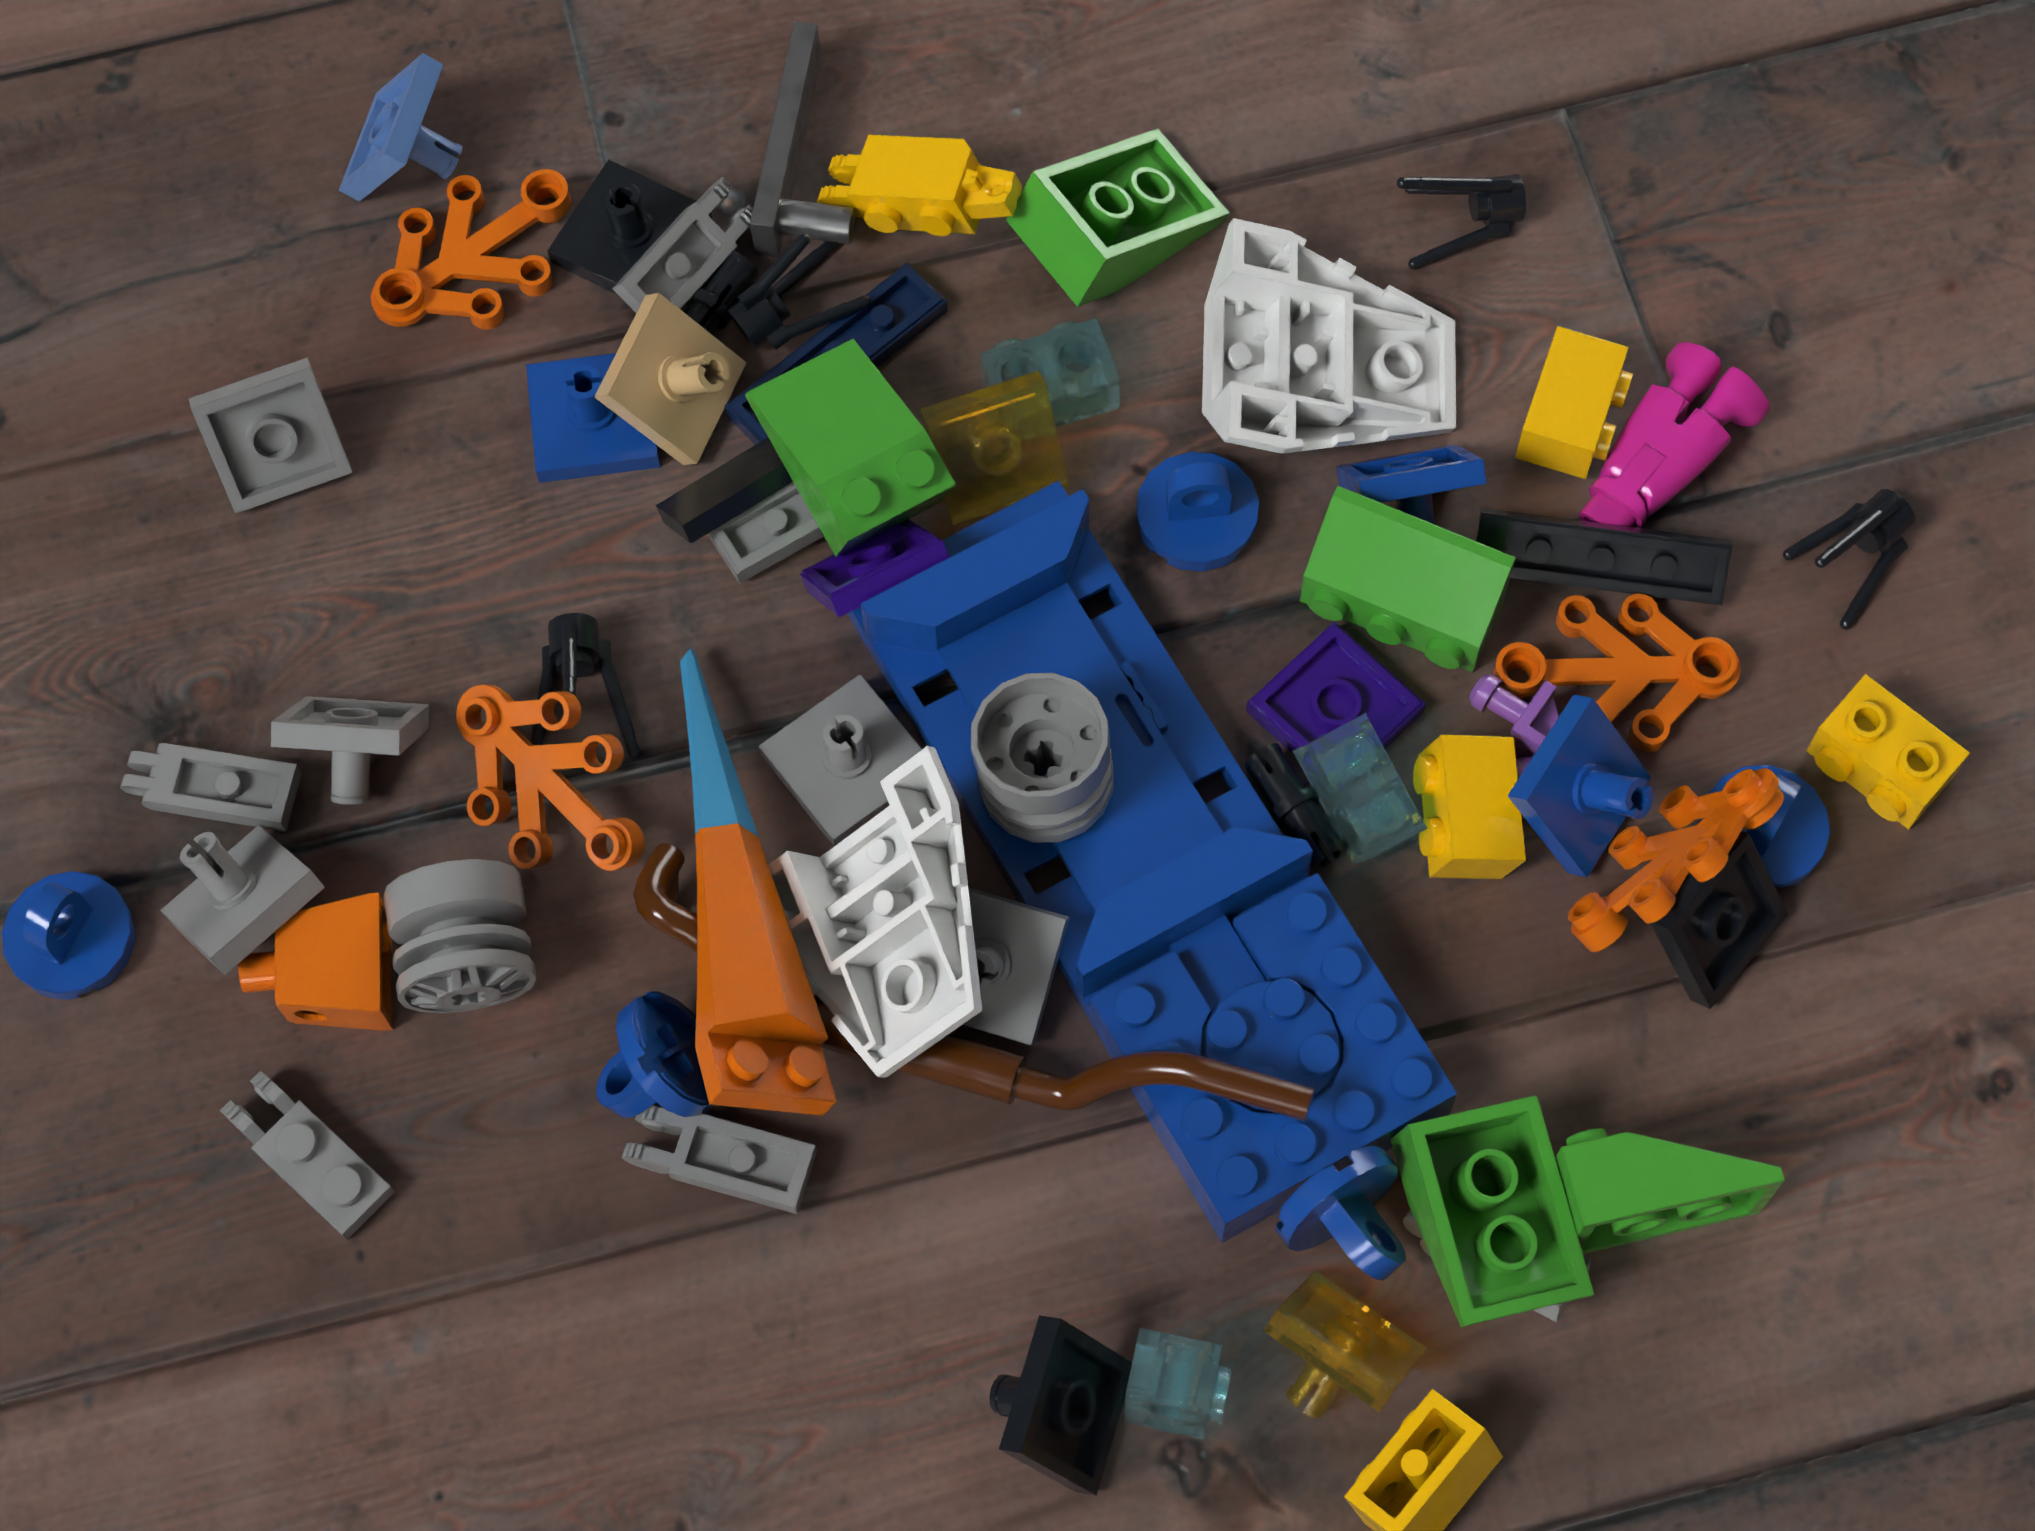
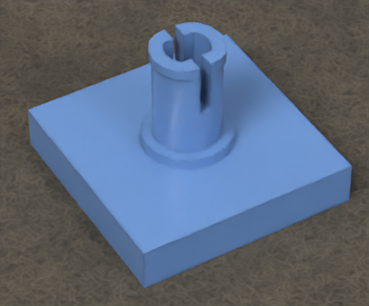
[339,53,463,202]

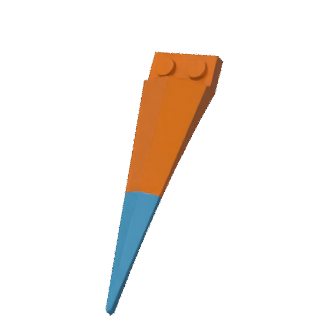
[680,648,837,1116]

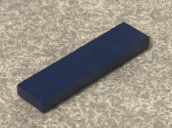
[725,262,948,445]

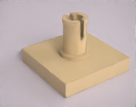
[594,293,747,466]

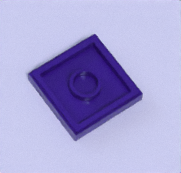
[800,519,950,617]
[1246,621,1426,794]

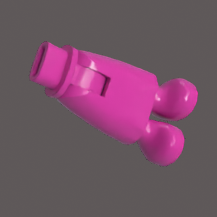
[1578,342,1770,528]

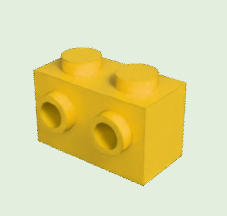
[1515,326,1633,480]
[1806,674,1970,830]
[1413,735,1526,879]
[1344,1389,1503,1531]

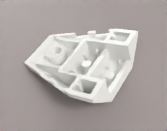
[1202,218,1456,454]
[769,746,983,1078]

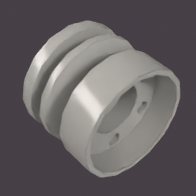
[971,673,1114,843]
[383,859,537,1014]

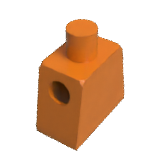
[238,892,393,1031]

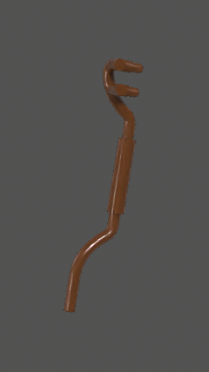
[633,843,1315,1122]

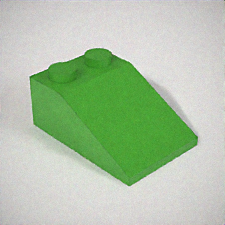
[1006,128,1230,307]
[745,339,956,557]
[1390,1095,1594,1328]
[1555,1128,1785,1254]

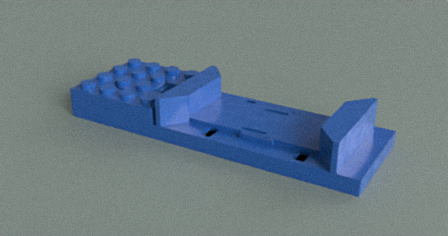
[847,480,1457,1243]

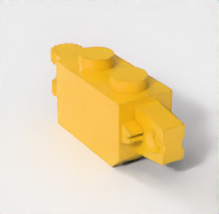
[816,135,1023,236]

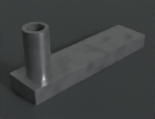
[750,21,855,258]

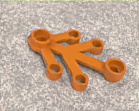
[371,169,571,330]
[1493,593,1741,753]
[456,684,645,871]
[1568,768,1784,952]

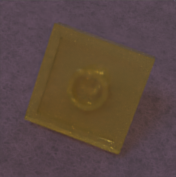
[921,371,1069,525]
[1263,1271,1428,1418]

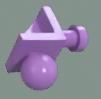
[1469,674,1558,779]

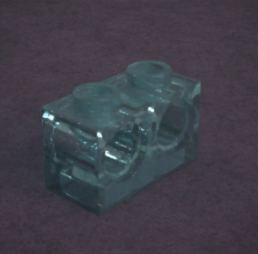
[980,318,1120,443]
[1293,713,1427,864]
[1124,1328,1232,1440]

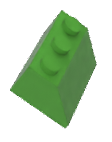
[1300,485,1516,673]

